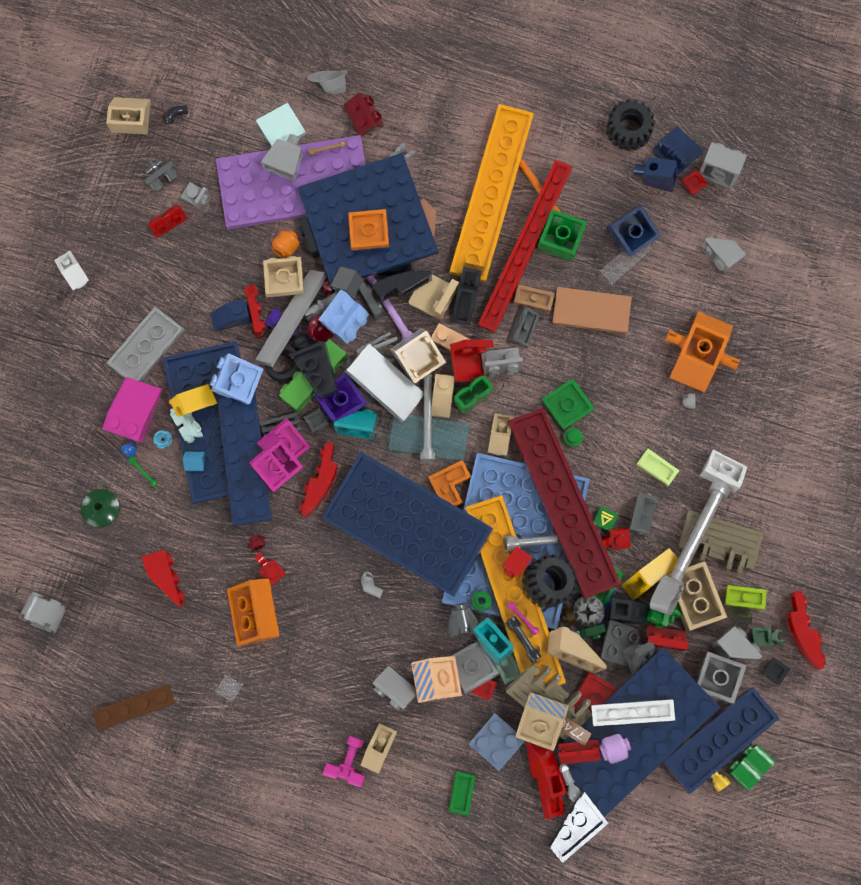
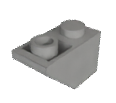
[702,238,746,274]

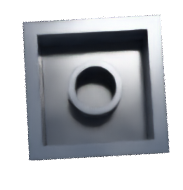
[468,713,525,771]

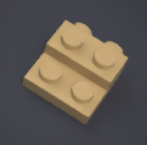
[263,256,304,297]

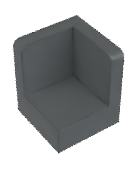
[331,267,363,299]

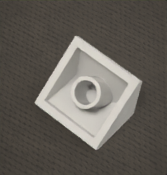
[700,450,747,493]

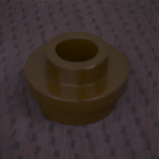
[561,607,576,627]

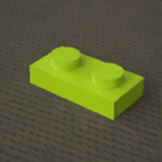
[724,585,767,610]

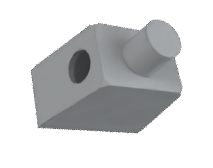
[261,134,303,182]

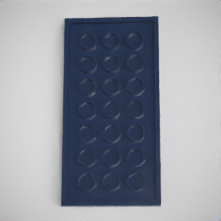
[163,341,269,504]
[322,452,494,597]
[553,648,720,817]

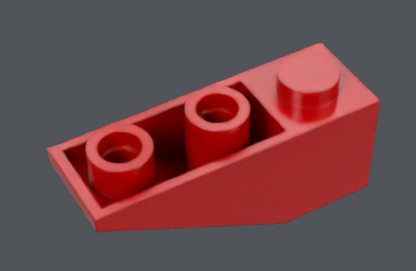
[142,550,185,608]

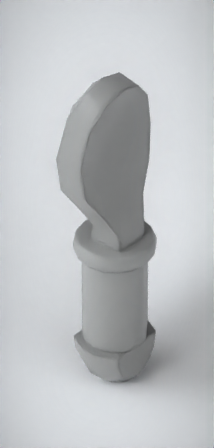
[559,763,581,803]

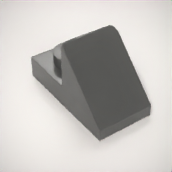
[623,642,655,676]

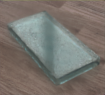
[388,415,470,462]

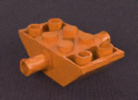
[665,311,740,393]

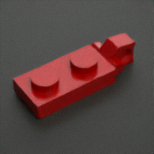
[244,285,265,339]

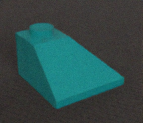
[334,409,378,440]

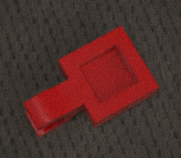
[600,527,631,550]
[254,552,286,587]

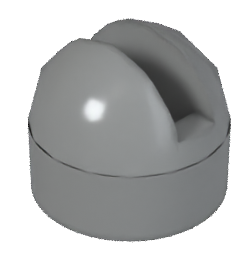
[682,393,696,409]

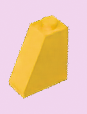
[621,548,678,601]

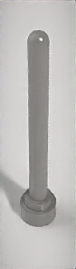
[420,373,435,463]
[504,535,559,552]

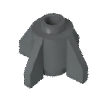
[448,603,479,636]

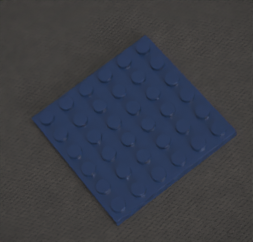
[297,153,439,289]

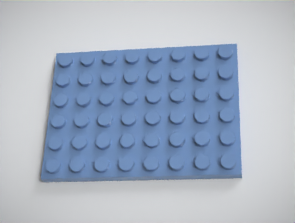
[442,453,590,630]

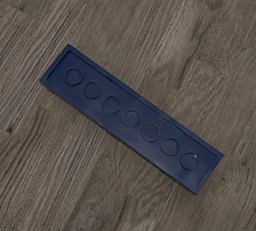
[216,391,272,526]

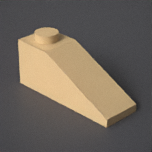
[547,627,607,674]

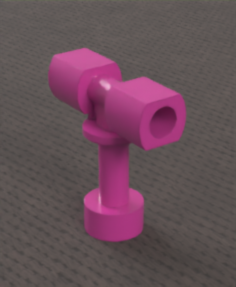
[323,736,365,788]

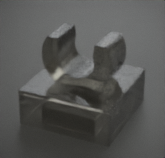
[729,608,753,630]

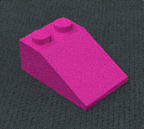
[102,377,162,443]

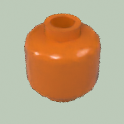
[272,230,299,258]

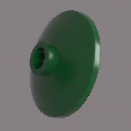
[81,489,120,527]

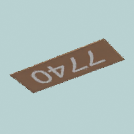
[561,717,592,746]

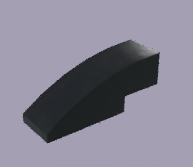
[451,263,483,326]
[372,271,432,303]

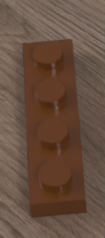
[93,684,175,730]

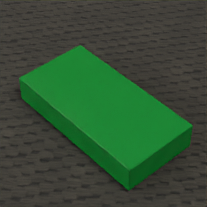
[449,771,476,816]

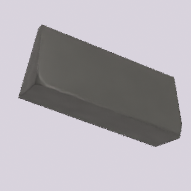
[506,306,540,348]

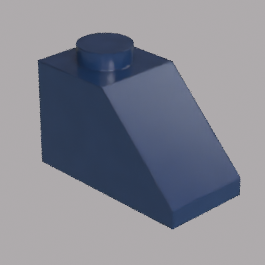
[211,299,251,331]

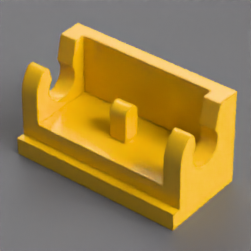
[169,384,217,417]

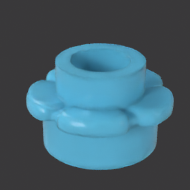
[153,430,172,449]

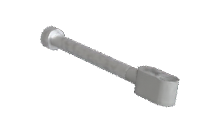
[650,481,730,615]

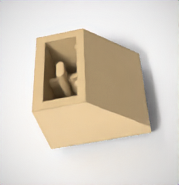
[106,97,151,134]

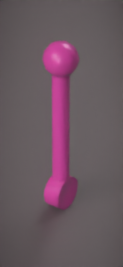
[508,602,539,635]

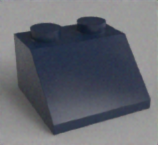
[606,205,661,257]

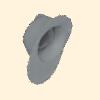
[307,70,348,94]

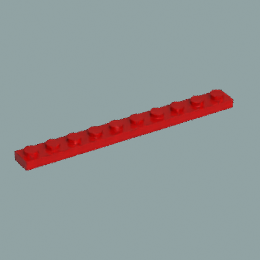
[478,160,572,333]

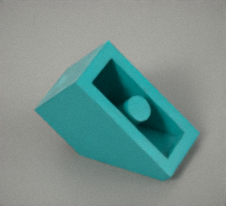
[473,617,514,666]

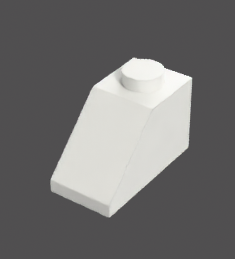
[54,251,89,290]

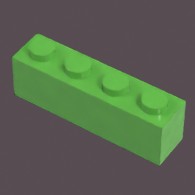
[279,339,347,414]

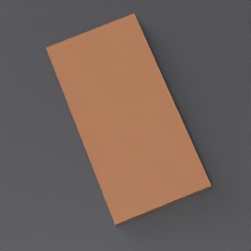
[552,287,632,334]

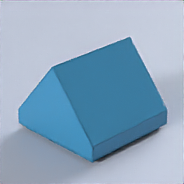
[183,452,205,471]

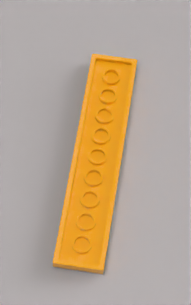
[450,104,534,283]
[465,495,566,685]

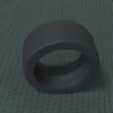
[264,345,300,382]

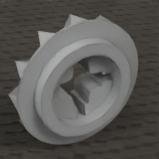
[573,597,605,628]

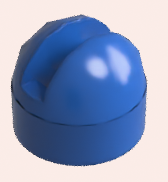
[120,442,137,457]

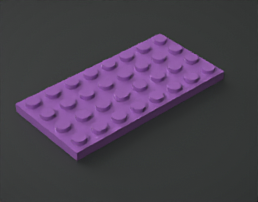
[216,135,366,230]

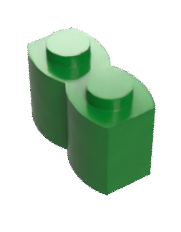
[454,376,493,414]
[728,744,776,791]

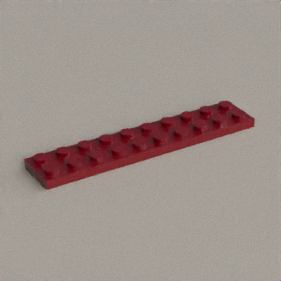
[507,408,621,600]

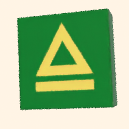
[594,507,618,532]

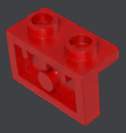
[645,626,688,651]

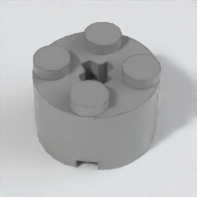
[19,592,66,633]

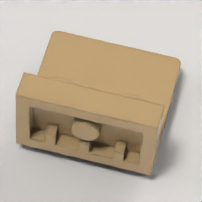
[409,275,459,321]

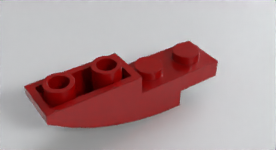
[299,442,338,518]
[786,591,826,670]
[526,741,566,819]

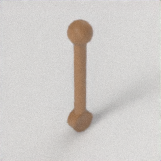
[308,141,346,156]

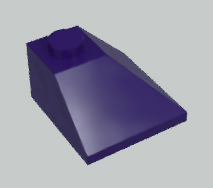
[314,373,367,423]

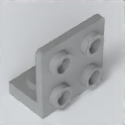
[481,347,523,377]

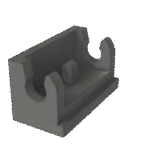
[629,492,658,537]

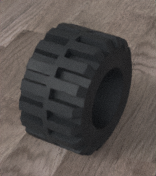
[606,99,655,151]
[522,554,577,608]

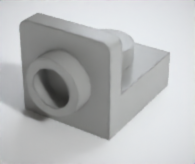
[180,183,210,210]

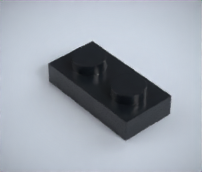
[299,217,320,258]

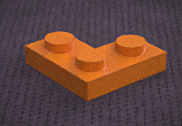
[428,460,471,507]

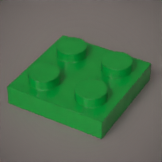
[541,379,595,431]

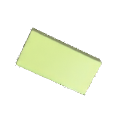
[636,449,679,487]

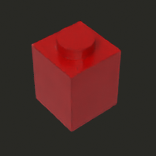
[502,546,532,579]

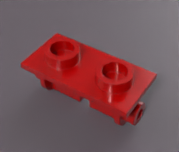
[147,205,188,238]
[558,740,601,764]

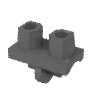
[144,159,178,192]

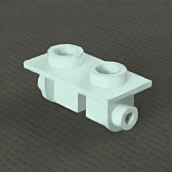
[170,408,203,443]

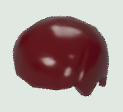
[307,314,334,343]

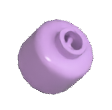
[599,734,631,764]

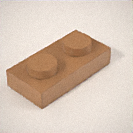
[514,284,555,313]

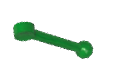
[128,456,157,487]

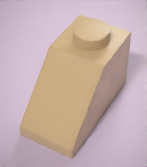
[432,374,455,419]
[488,413,513,456]
[360,724,397,774]

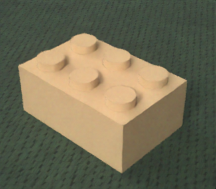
[667,561,727,632]

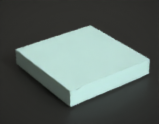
[256,103,306,147]

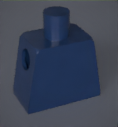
[634,157,677,193]

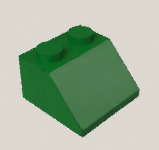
[538,209,587,263]

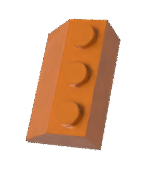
[227,579,280,647]

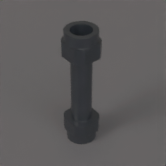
[505,616,542,663]

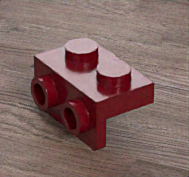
[344,93,384,136]

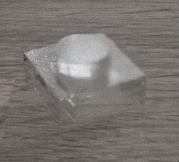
[215,675,243,702]

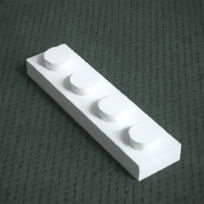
[592,699,675,726]

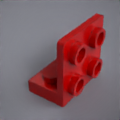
[450,339,494,382]

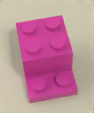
[249,418,310,492]

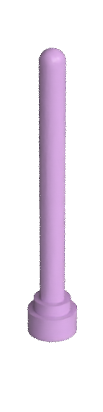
[366,275,413,341]

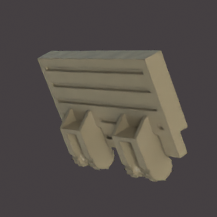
[678,510,764,575]
[506,664,592,740]

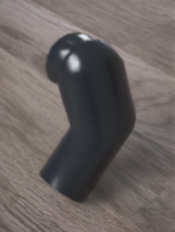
[163,105,188,124]

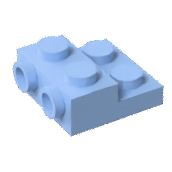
[318,290,369,344]
[210,353,263,405]

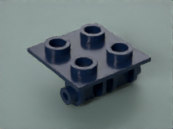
[652,126,704,175]

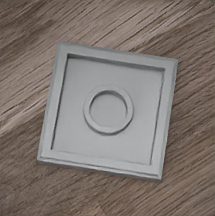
[450,640,499,694]

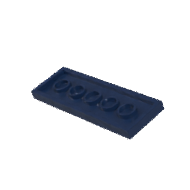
[663,687,780,795]

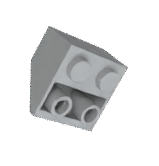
[710,626,763,662]
[372,666,417,711]

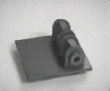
[599,620,643,667]

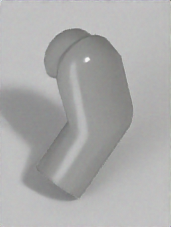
[360,572,384,599]

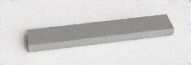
[255,270,327,367]

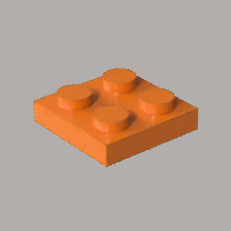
[348,209,389,251]

